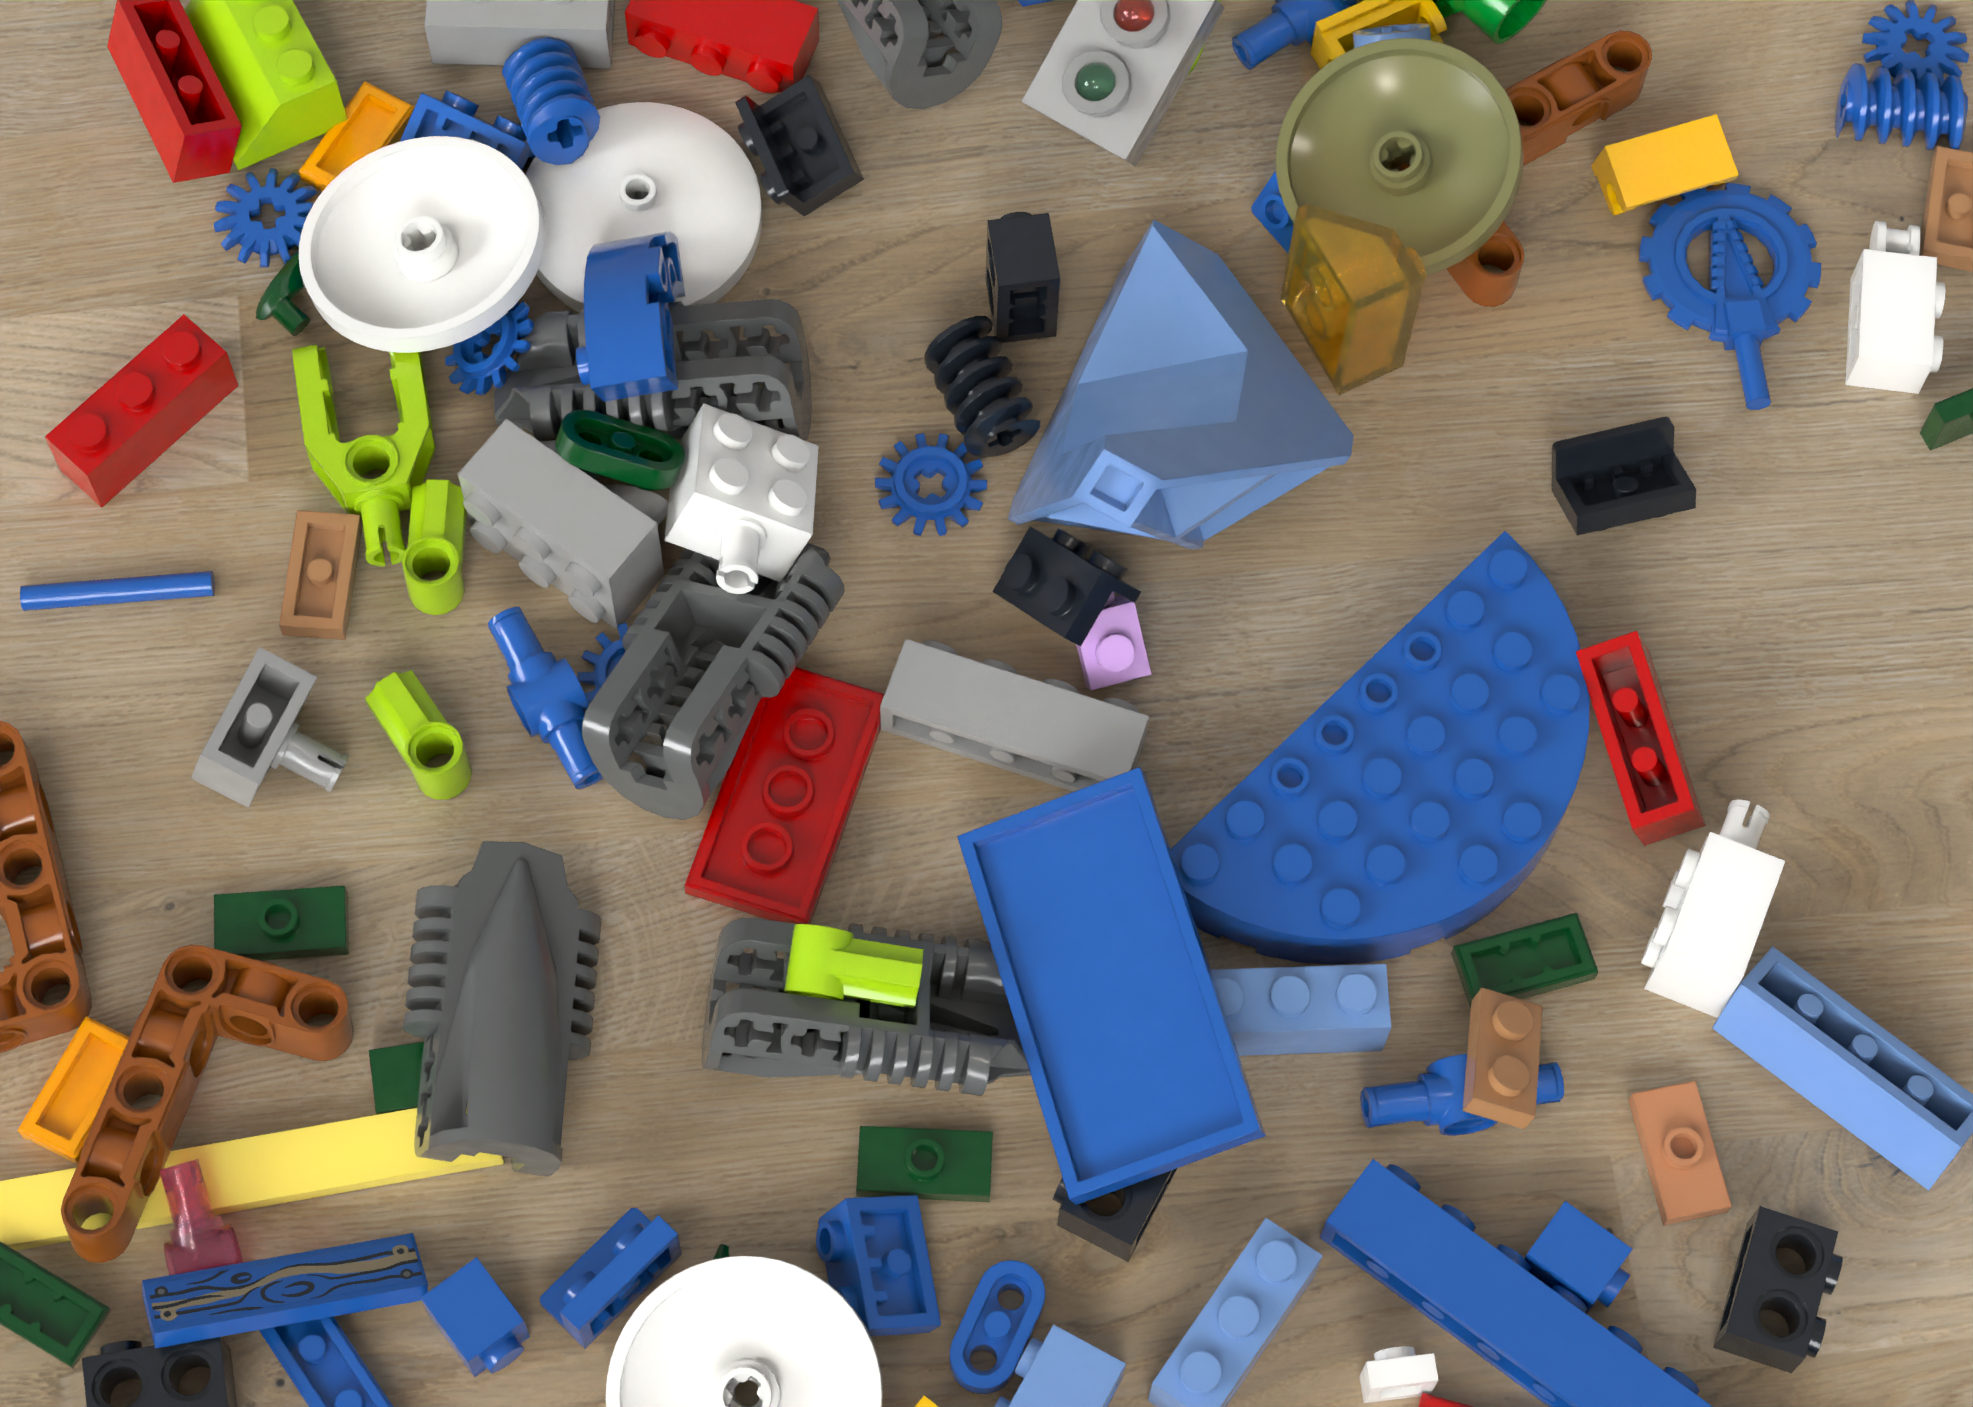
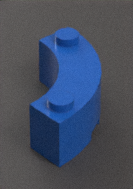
[576,232,685,402]

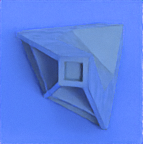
[1008,220,1354,550]

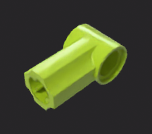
[402,479,467,615]
[365,670,472,800]
[784,924,924,1008]

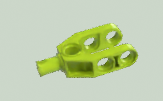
[292,345,436,566]

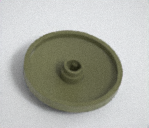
[1275,38,1524,280]

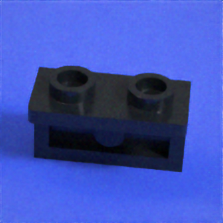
[735,75,864,216]
[1551,417,1696,536]
[992,527,1141,646]

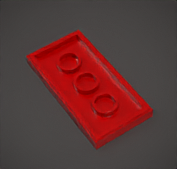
[684,667,885,925]

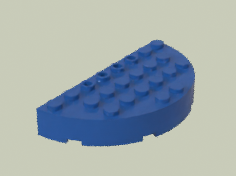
[1170,531,1589,965]

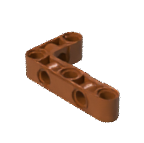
[1398,30,1652,307]
[0,721,92,1053]
[61,944,354,1263]

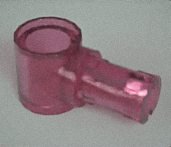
[159,1159,244,1275]

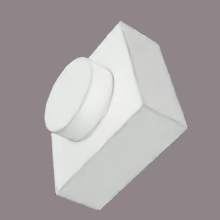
[1359,1346,1438,1403]

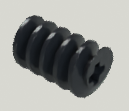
[924,316,1040,457]

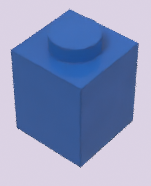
[1524,1201,1632,1314]
[421,1257,530,1377]

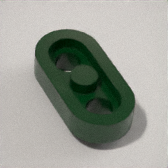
[555,410,685,491]

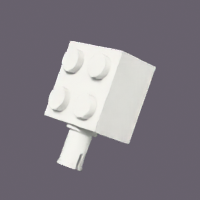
[664,403,819,594]
[1641,799,1785,1018]

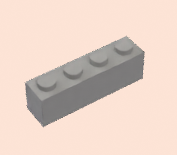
[880,639,1149,792]

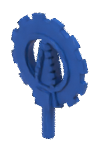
[1639,183,1821,410]

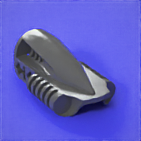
[837,0,1002,109]
[494,299,812,442]
[582,542,845,820]
[403,841,602,1177]
[702,918,1031,1096]

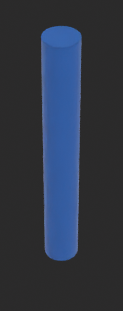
[20,571,215,611]

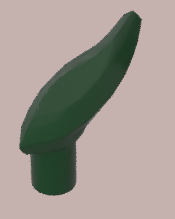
[256,251,310,336]

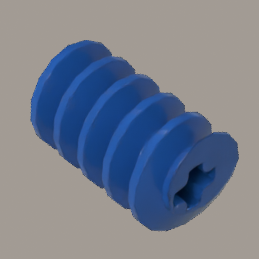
[502,37,600,165]
[1835,63,1968,150]

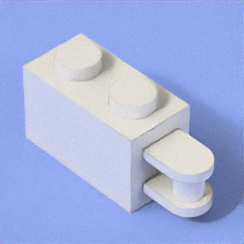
[1845,221,1946,394]

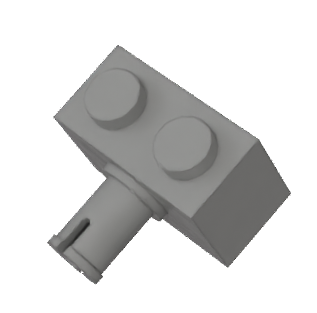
[191,647,349,808]

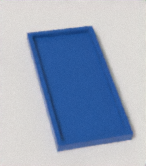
[957,767,1266,1205]

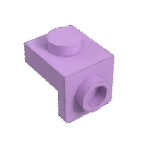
[1076,591,1152,691]

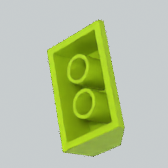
[184,0,348,171]

